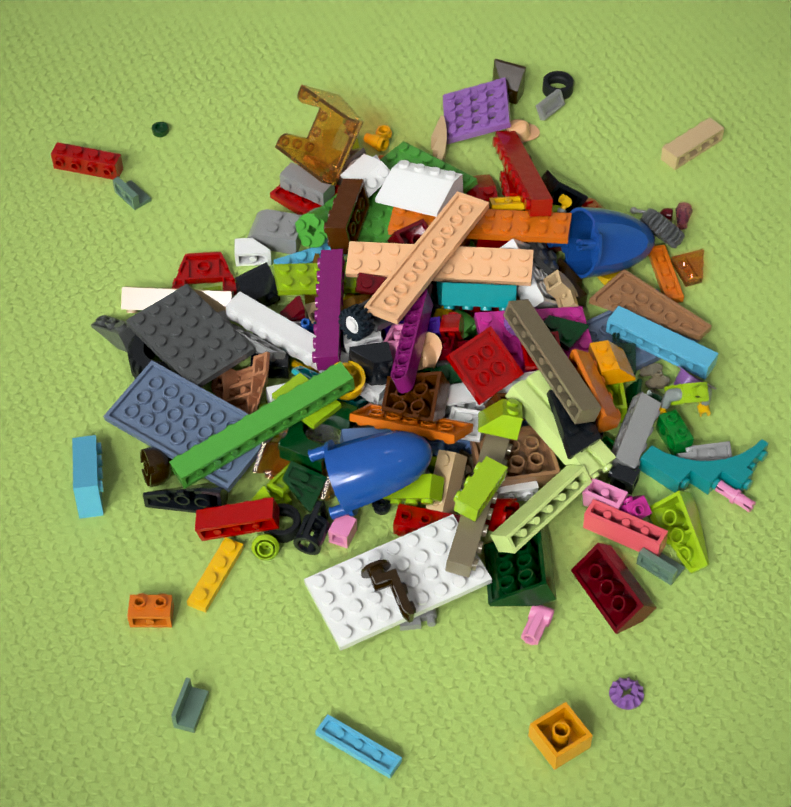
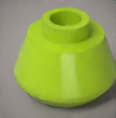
[251,534,280,560]

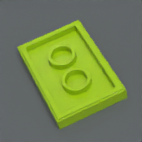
[272,373,341,430]

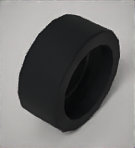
[542,71,574,100]
[264,503,301,543]

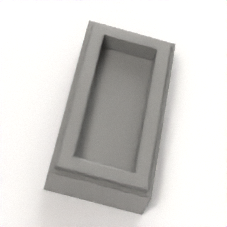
[535,89,565,120]

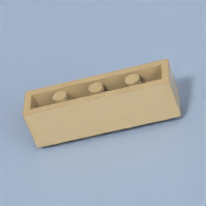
[661,118,724,170]

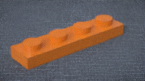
[648,245,684,303]

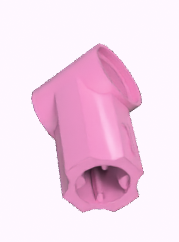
[521,605,555,646]

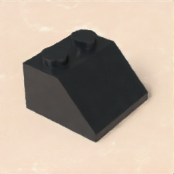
[235,262,280,307]
[348,342,393,386]

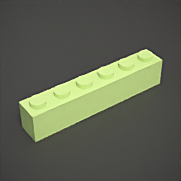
[490,465,592,553]

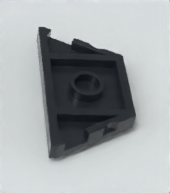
[547,390,601,459]

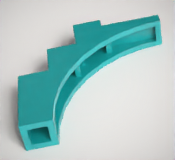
[638,439,769,495]

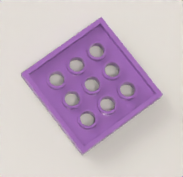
[443,78,511,144]

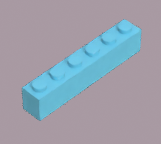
[606,306,719,380]

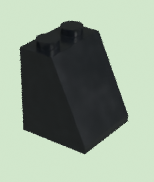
[541,170,588,213]

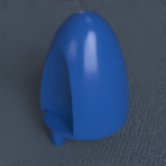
[547,207,655,278]
[308,430,432,520]

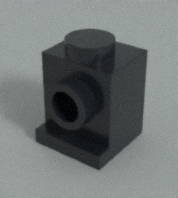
[608,464,641,495]

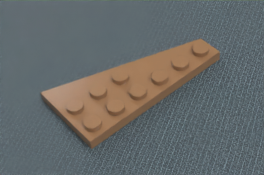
[589,269,712,341]

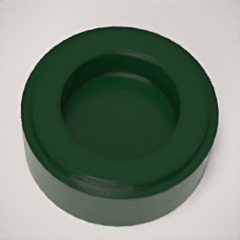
[152,122,169,137]

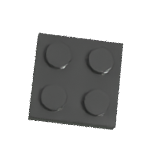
[529,242,559,276]

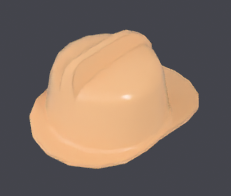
[504,119,540,143]
[418,332,442,370]

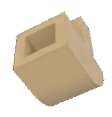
[543,269,579,308]

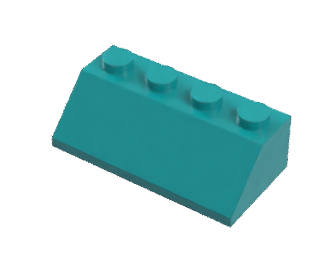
[437,281,517,311]

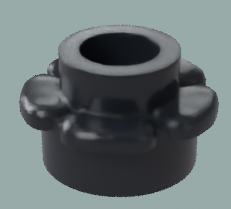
[372,499,392,515]

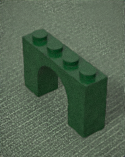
[278,399,358,474]

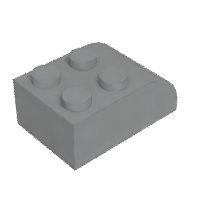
[247,209,302,254]

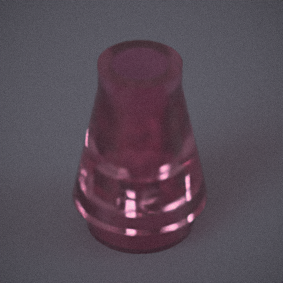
[675,202,693,229]

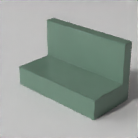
[113,177,152,210]
[636,547,685,585]
[171,677,209,733]

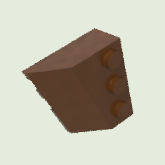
[381,371,450,423]

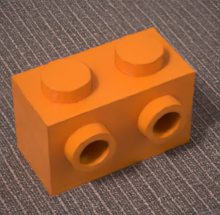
[127,593,174,628]

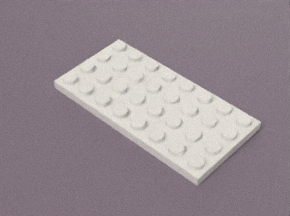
[304,514,492,651]

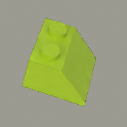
[478,398,523,440]

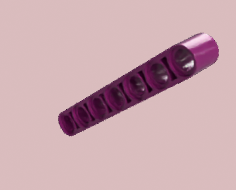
[391,289,433,393]

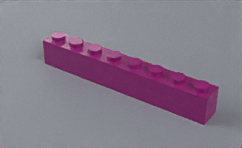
[312,249,345,371]

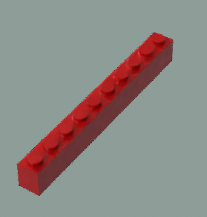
[492,131,553,217]

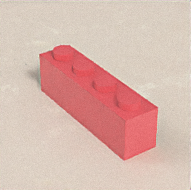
[583,499,668,557]

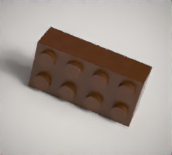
[324,179,370,254]

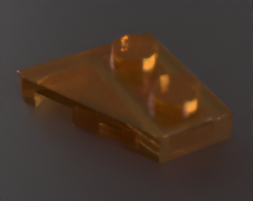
[671,249,704,287]

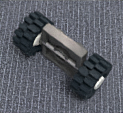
[338,299,406,342]

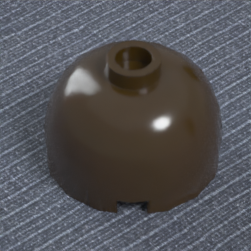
[140,447,173,487]

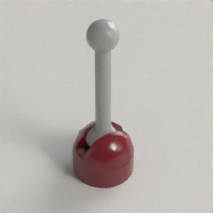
[630,207,673,221]

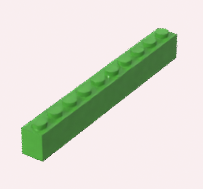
[169,362,355,489]

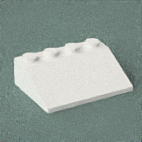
[375,160,463,217]
[500,239,558,309]

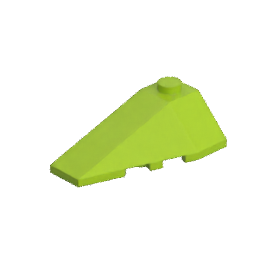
[649,490,709,573]

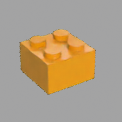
[528,702,593,770]

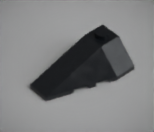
[143,483,228,513]

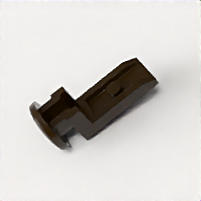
[361,559,416,623]

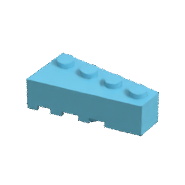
[72,435,104,519]

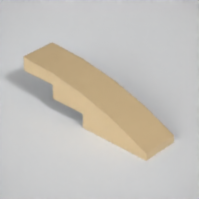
[431,115,447,162]

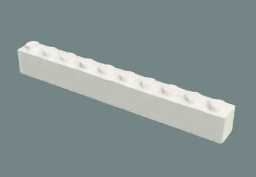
[226,292,386,404]

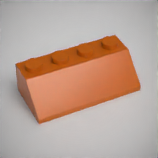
[569,349,621,433]

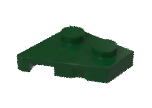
[544,315,589,352]
[282,461,327,513]

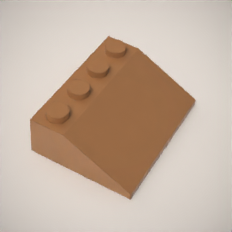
[470,426,560,488]

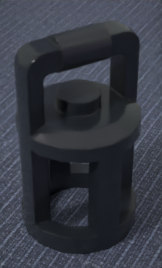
[293,500,330,555]

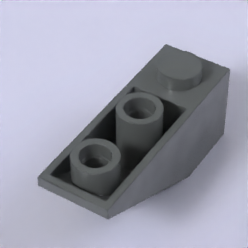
[91,315,135,352]

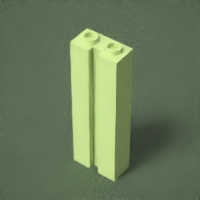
[505,370,616,479]

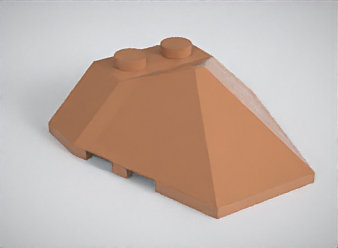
[211,352,270,414]

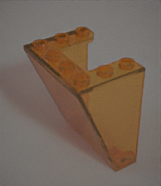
[275,84,364,186]

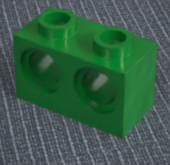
[656,410,694,456]

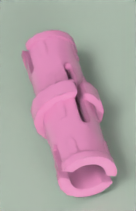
[715,480,756,513]

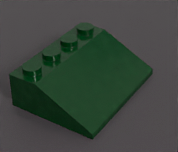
[484,528,557,607]

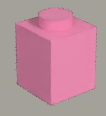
[328,514,357,548]

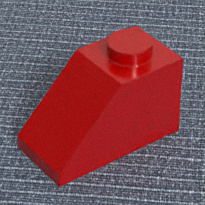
[439,312,464,341]

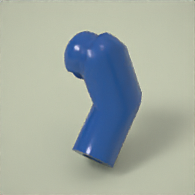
[300,318,317,334]

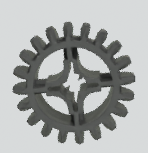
[640,208,685,248]

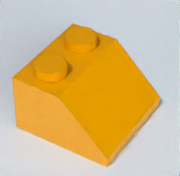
[588,340,636,386]

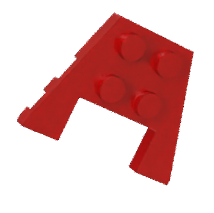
[172,252,237,295]

